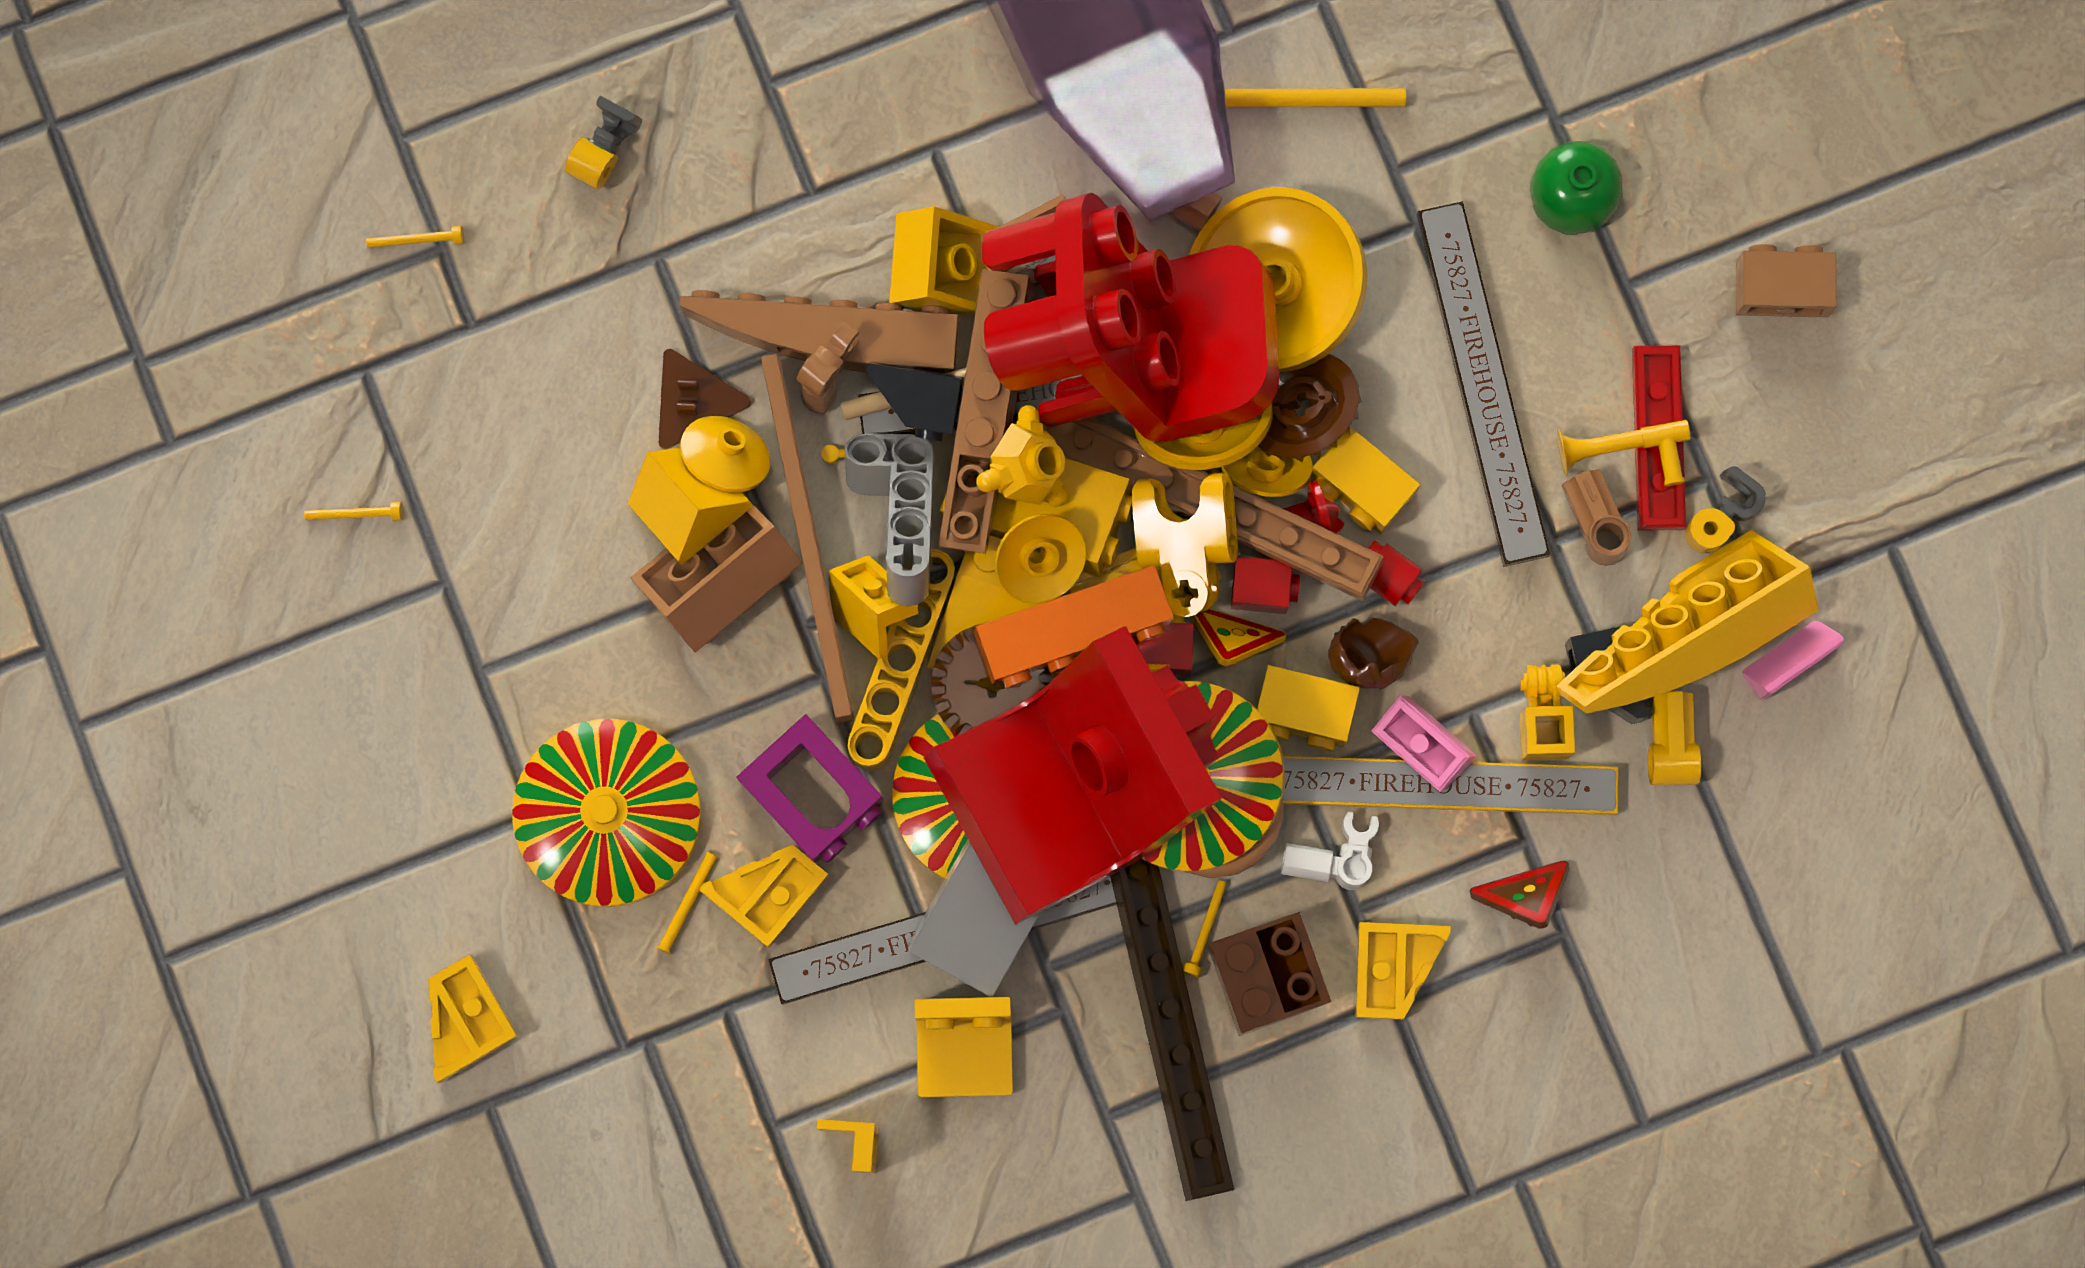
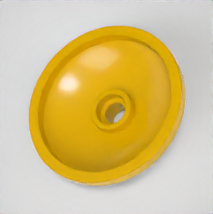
[1134,404,1272,470]

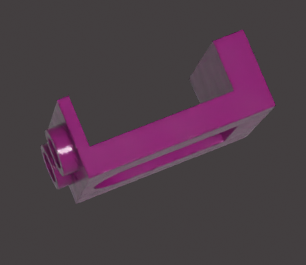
[736,714,884,863]

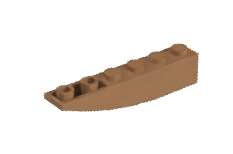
[938,269,1035,554]
[679,290,959,374]

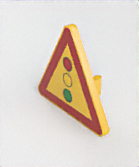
[1190,608,1287,666]

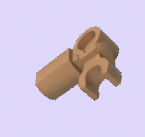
[796,322,859,414]

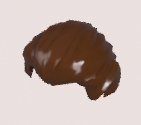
[1328,617,1419,690]

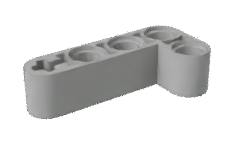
[845,433,934,606]

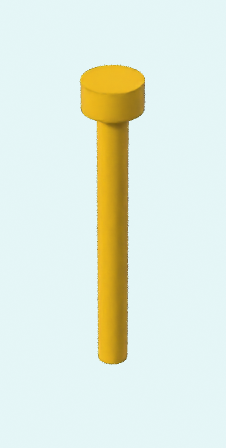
[366,226,464,248]
[304,502,403,521]
[1183,880,1227,978]

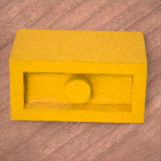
[829,555,918,659]
[816,1119,879,1174]

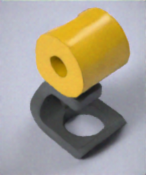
[565,96,642,190]
[1685,466,1766,554]

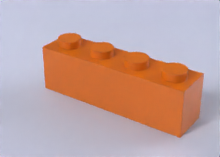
[973,565,1174,689]

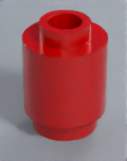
[1368,540,1425,607]

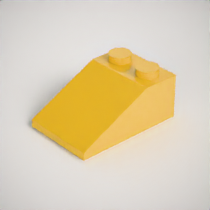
[927,535,1045,693]

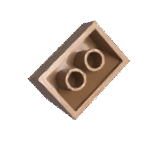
[631,504,803,653]

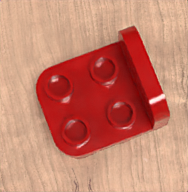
[982,193,1279,442]

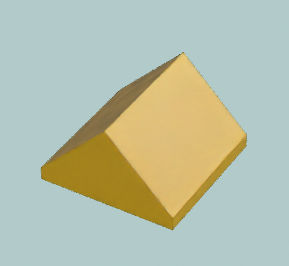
[628,448,753,566]

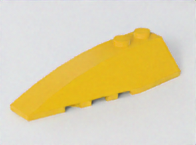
[1556,530,1819,714]

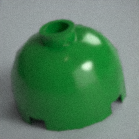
[1530,141,1622,235]

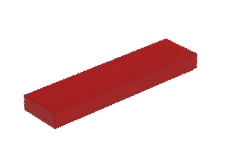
[1632,345,1686,531]

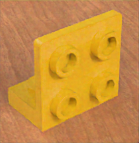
[914,997,1013,1098]

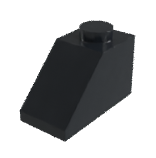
[867,362,963,441]

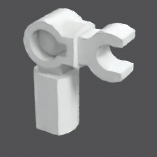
[1281,812,1379,890]

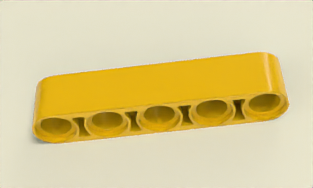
[847,549,956,771]

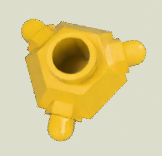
[976,405,1067,507]

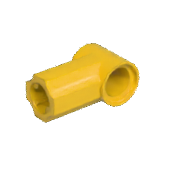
[1648,691,1701,785]

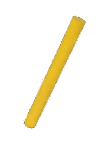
[1222,88,1406,107]

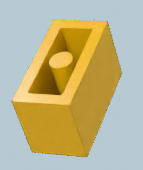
[1311,427,1420,535]
[1257,665,1360,752]

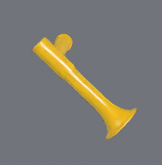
[1557,420,1690,486]

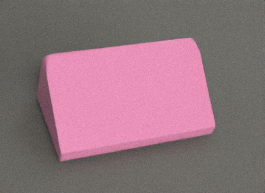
[1742,621,1844,700]
[1371,695,1477,792]

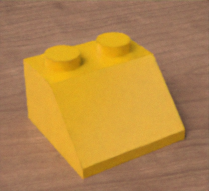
[889,206,999,317]

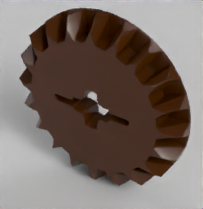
[1258,354,1362,462]
[931,624,1053,735]

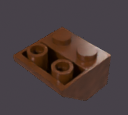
[1208,912,1331,1036]

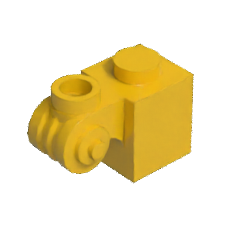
[1519,664,1575,761]

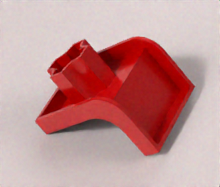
[924,626,1222,925]

